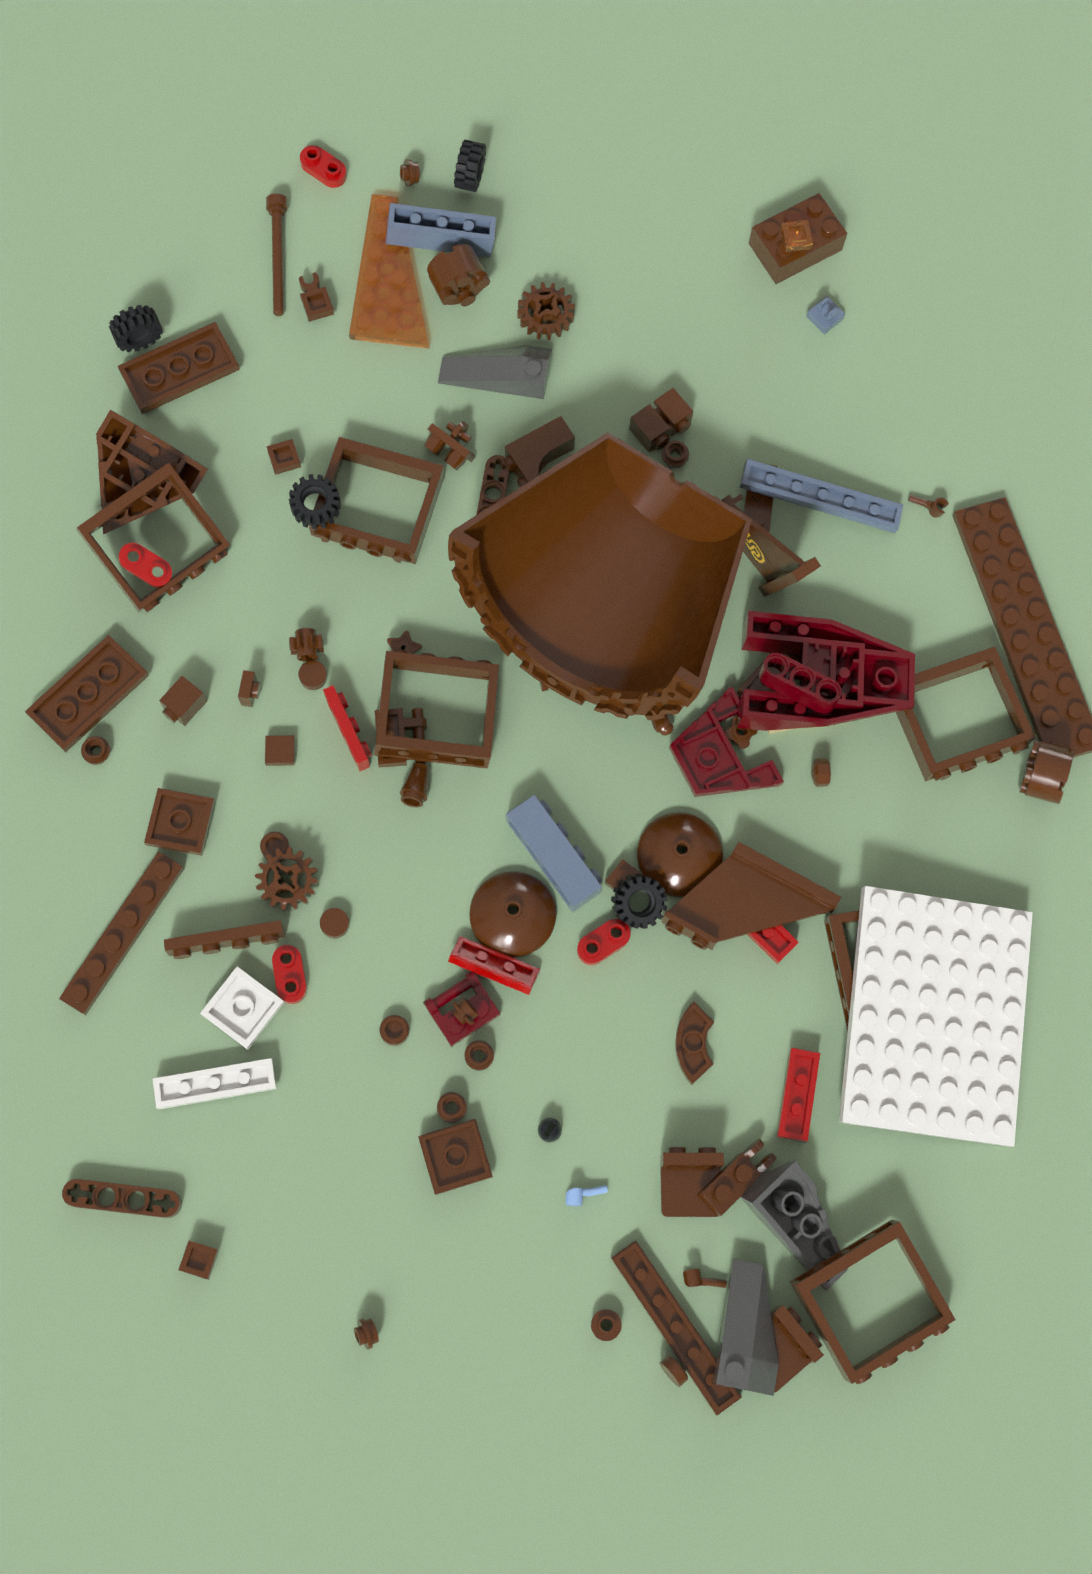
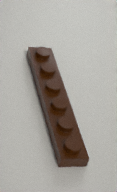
[59,852,184,1016]

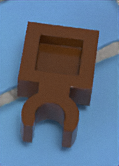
[299,272,334,322]

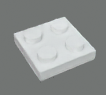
[200,967,285,1050]

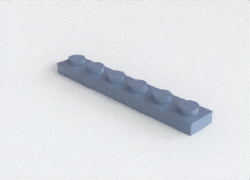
[739,459,903,533]

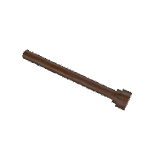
[266,194,287,316]

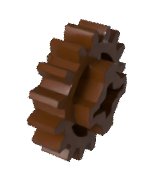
[517,282,575,340]
[255,847,319,911]

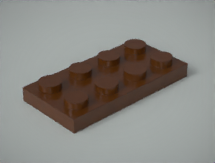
[118,322,240,414]
[25,635,149,753]

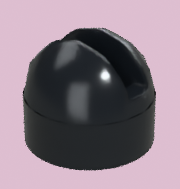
[538,1118,562,1143]

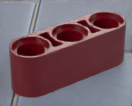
[759,653,842,714]

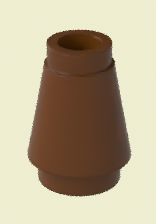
[399,763,430,807]

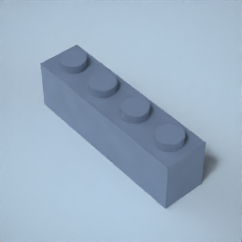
[385,203,496,257]
[506,795,602,912]

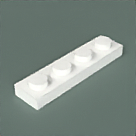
[153,1058,277,1110]

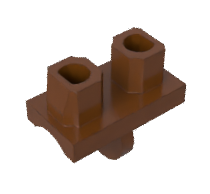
[424,421,476,470]

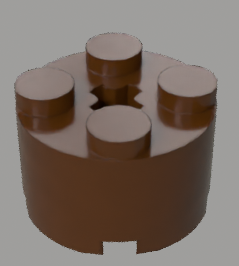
[427,244,490,307]
[1019,740,1074,804]

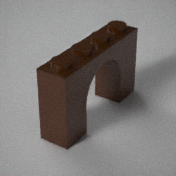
[503,416,575,488]

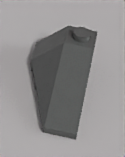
[438,345,552,399]
[741,1160,848,1291]
[712,1259,779,1396]

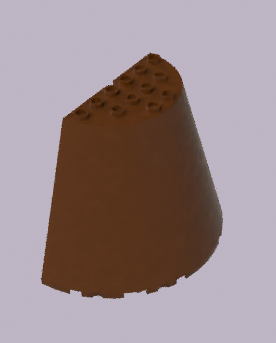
[448,432,752,720]

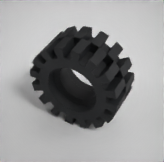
[454,139,486,192]
[109,305,163,352]
[289,474,341,529]
[611,874,668,929]

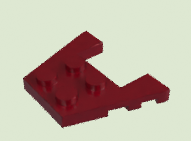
[669,687,784,797]

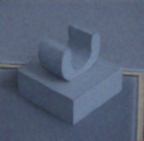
[806,296,845,335]

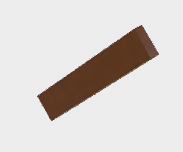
[611,1241,742,1416]

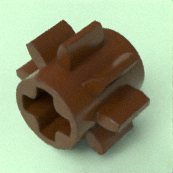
[289,628,324,662]

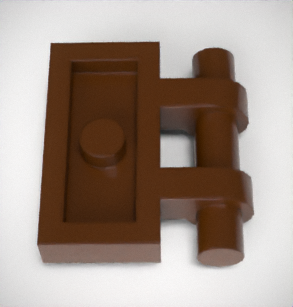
[375,708,427,768]

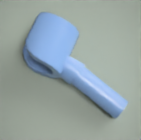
[566,1185,608,1206]

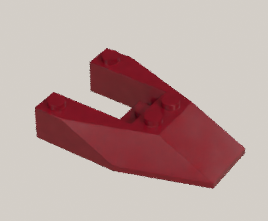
[737,611,915,731]

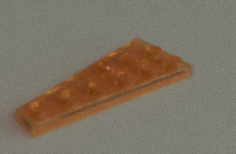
[349,194,429,349]

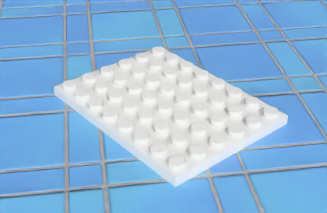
[839,886,1033,1147]

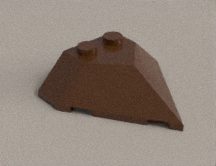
[96,409,208,534]

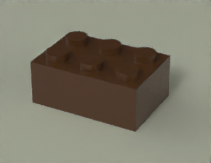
[749,193,847,284]

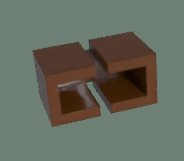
[629,388,693,452]

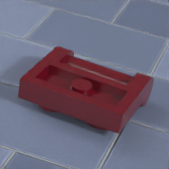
[423,971,501,1047]

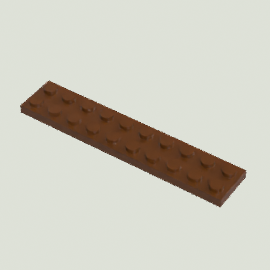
[952,497,1092,758]

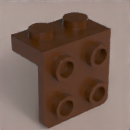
[660,1147,724,1217]
[771,1305,824,1393]

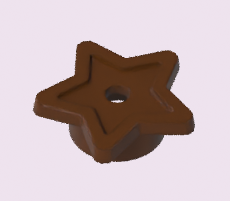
[387,631,422,654]

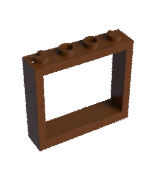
[309,437,445,564]
[77,463,230,612]
[896,647,1035,782]
[374,649,499,769]
[824,911,859,1032]
[789,1219,956,1384]

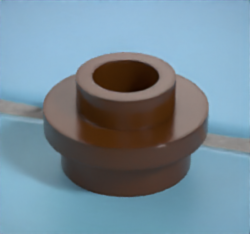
[400,159,420,186]
[662,440,689,468]
[81,736,110,765]
[464,1040,494,1071]
[437,1092,467,1123]
[591,1309,622,1341]
[354,1318,379,1350]

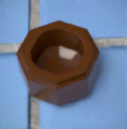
[811,758,831,787]

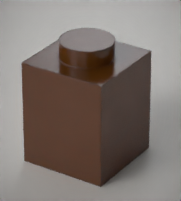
[159,676,207,726]

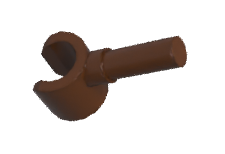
[908,494,949,518]
[683,1269,727,1288]

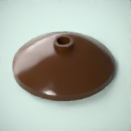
[637,813,723,897]
[469,871,556,958]

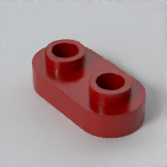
[300,145,347,188]
[118,543,172,587]
[577,919,631,965]
[272,945,307,1004]

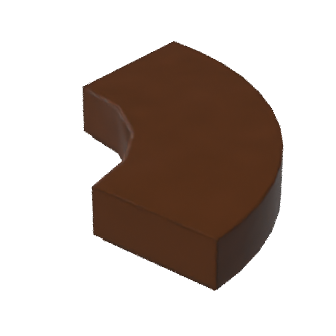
[675,1001,714,1085]

